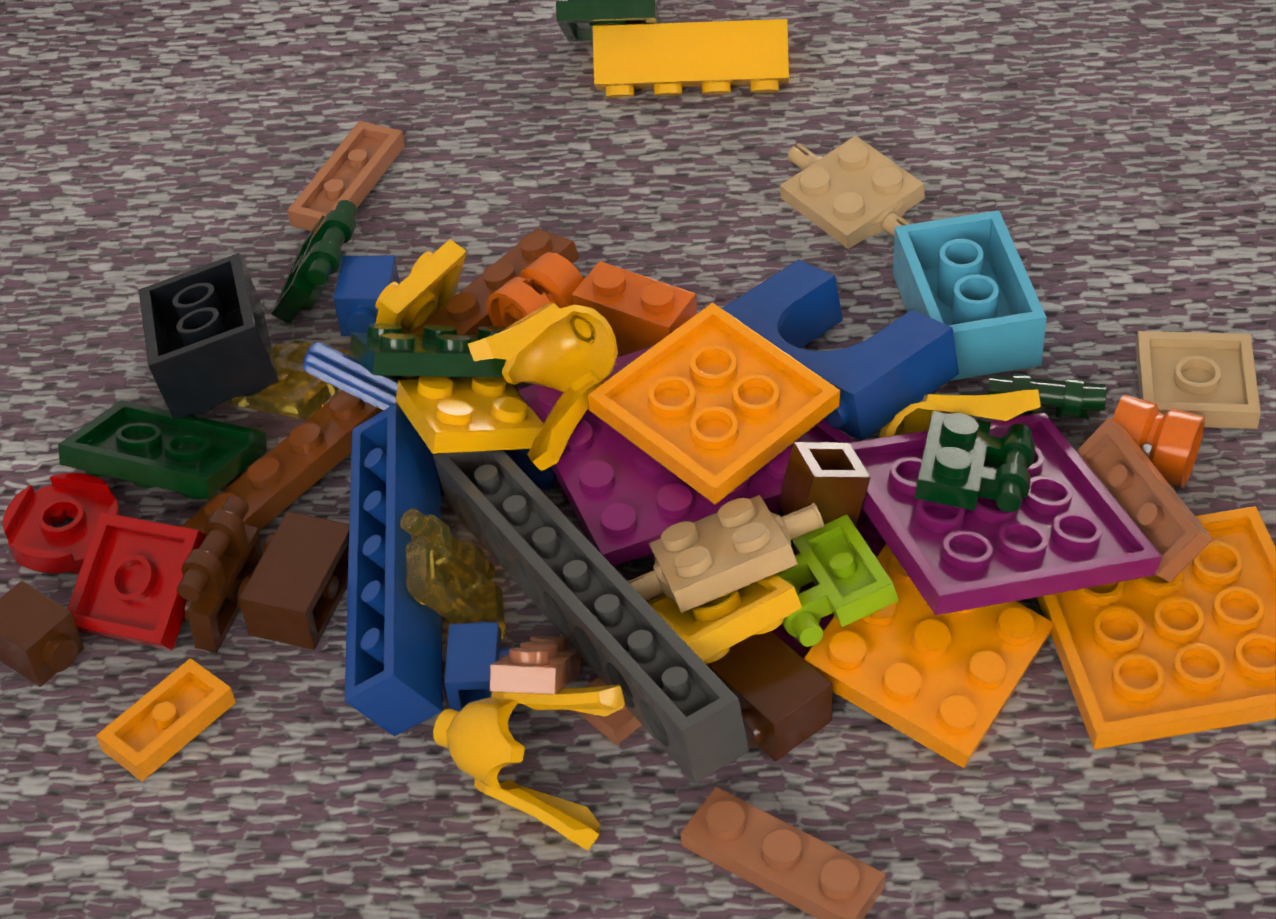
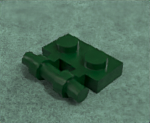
[271,200,357,323]
[988,374,1107,420]
[914,411,1035,512]

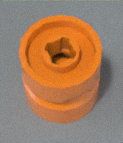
[486,252,584,328]
[1112,394,1205,488]

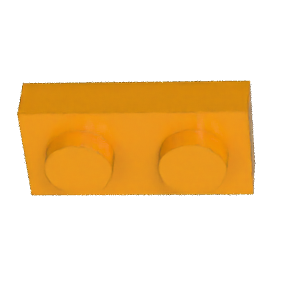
[96,658,236,782]

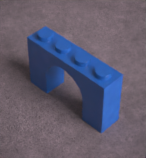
[721,259,959,441]

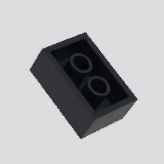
[138,253,279,420]

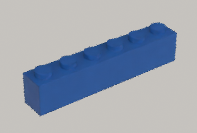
[345,404,443,736]

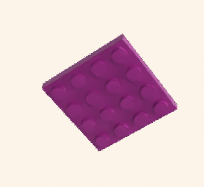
[518,346,802,566]
[850,413,1162,615]

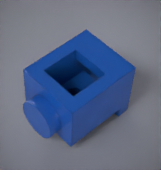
[444,621,513,718]

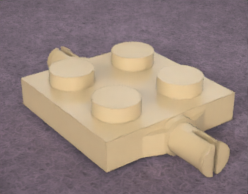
[779,135,925,249]
[627,495,824,613]

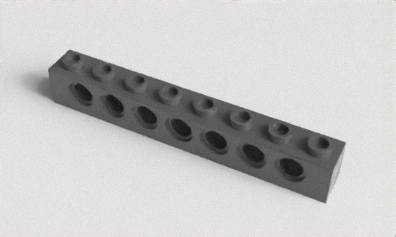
[433,450,749,784]

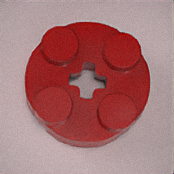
[2,473,122,574]

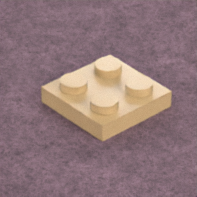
[1136,331,1261,429]

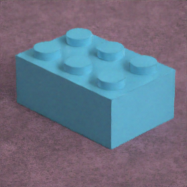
[893,210,1047,381]

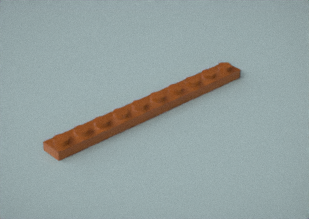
[180,228,579,534]

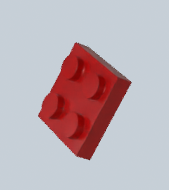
[67,512,206,651]

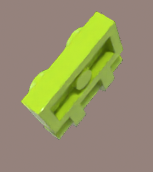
[776,514,899,647]

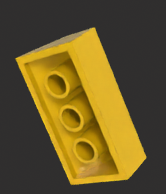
[593,19,789,98]

